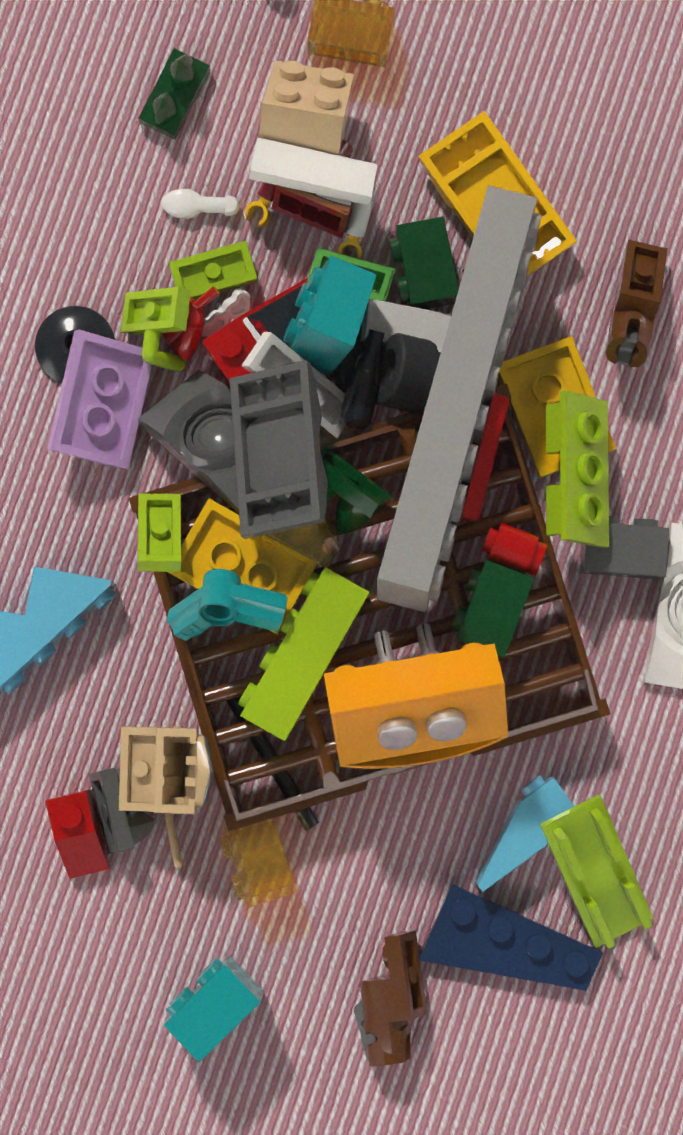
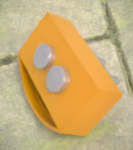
[324,623,509,769]

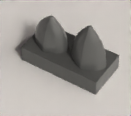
[89,767,155,854]

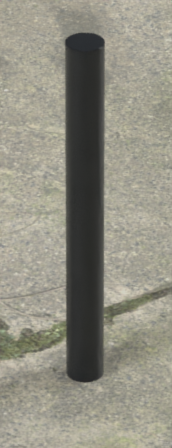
[226,696,319,831]

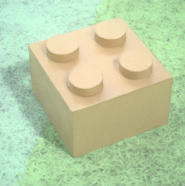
[259,61,354,155]

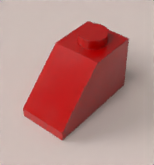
[45,789,110,879]

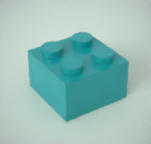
[283,255,377,376]
[164,955,264,1062]

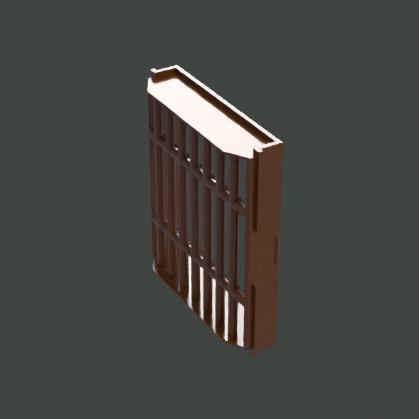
[128,383,611,832]

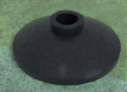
[35,306,115,384]

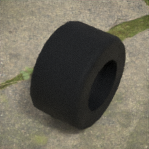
[376,333,439,413]

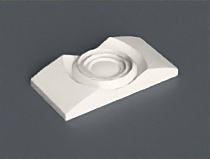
[644,523,683,689]

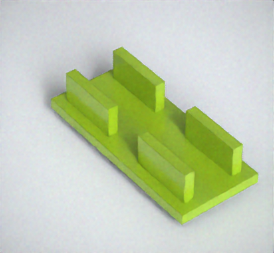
[546,390,609,548]
[539,794,654,949]

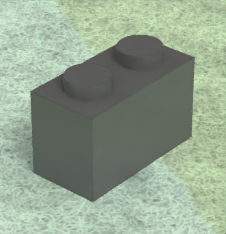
[579,516,669,580]

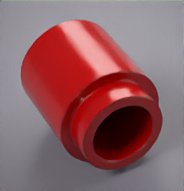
[481,523,547,576]

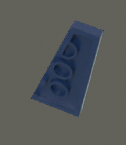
[419,883,603,991]

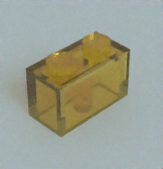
[307,0,395,68]
[219,818,297,908]

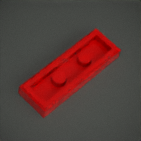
[460,394,509,524]

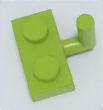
[120,287,191,372]

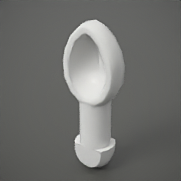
[161,188,240,219]

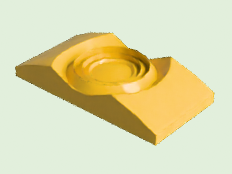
[418,111,577,278]

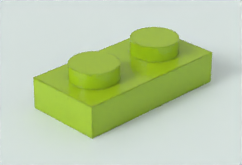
[169,240,258,300]
[138,493,181,572]

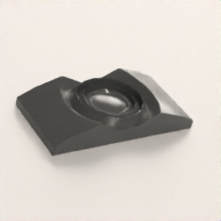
[230,360,328,539]
[138,370,239,514]

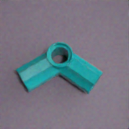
[167,569,287,641]

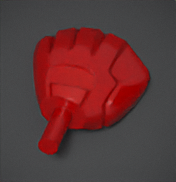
[163,286,220,360]

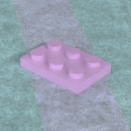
[47,330,152,470]

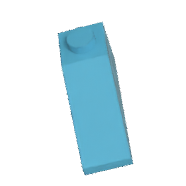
[475,775,574,892]

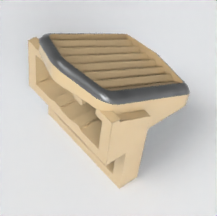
[119,726,214,814]

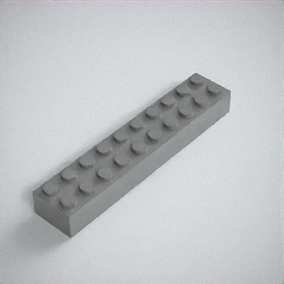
[377,185,542,613]

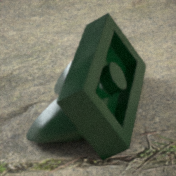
[138,48,211,140]
[320,446,392,534]

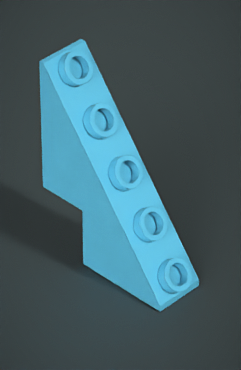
[0,567,117,694]

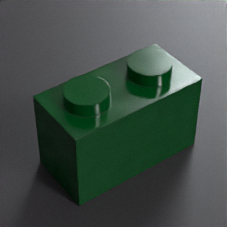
[389,216,459,309]
[450,560,534,659]

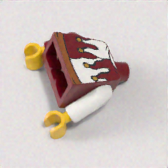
[245,140,372,259]

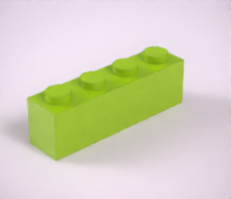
[238,567,369,741]

